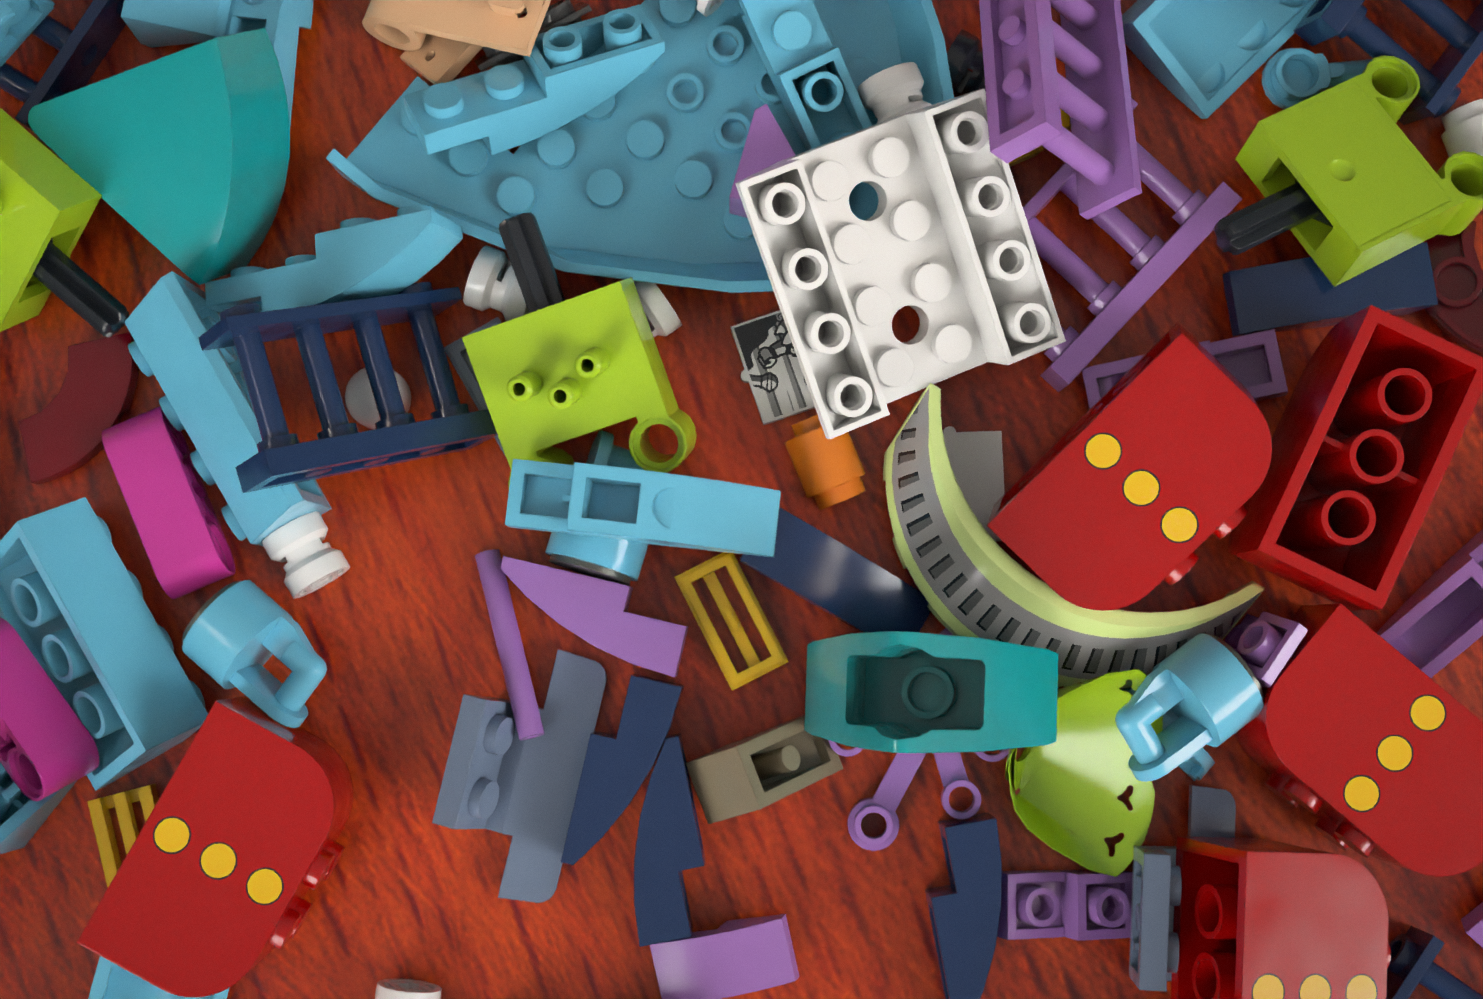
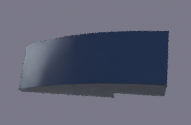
[1222,242,1438,337]
[740,508,931,633]
[561,674,684,865]
[634,733,706,947]
[925,813,1002,999]

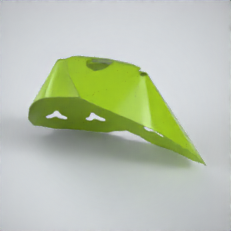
[1005,669,1163,877]

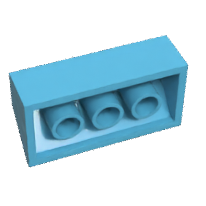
[124,271,332,546]
[0,497,208,791]

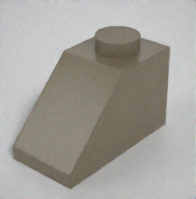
[685,715,843,824]

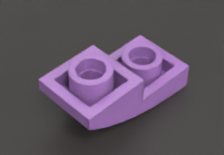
[1224,611,1308,688]
[997,870,1133,941]
[650,914,800,999]

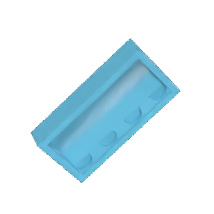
[1122,0,1316,119]

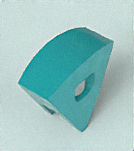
[28,28,290,285]
[804,631,1059,753]

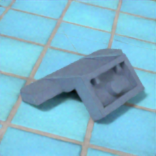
[432,649,607,903]
[1129,785,1236,992]

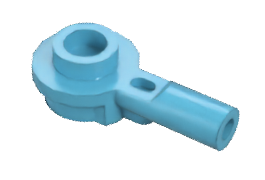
[1262,48,1373,109]

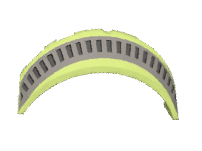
[883,383,1264,689]

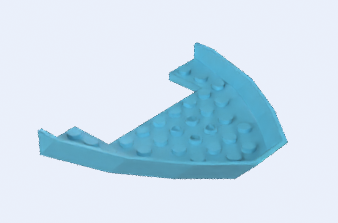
[326,0,954,293]

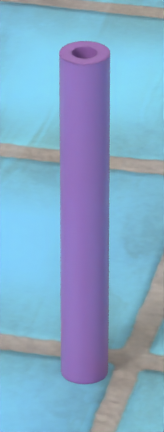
[475,549,545,740]

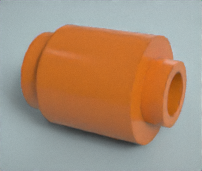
[784,414,866,510]

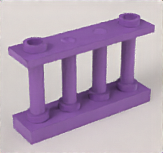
[979,0,1142,220]
[1023,98,1242,392]

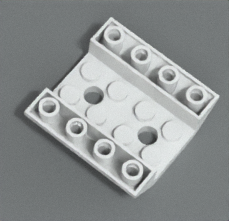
[735,89,1066,439]

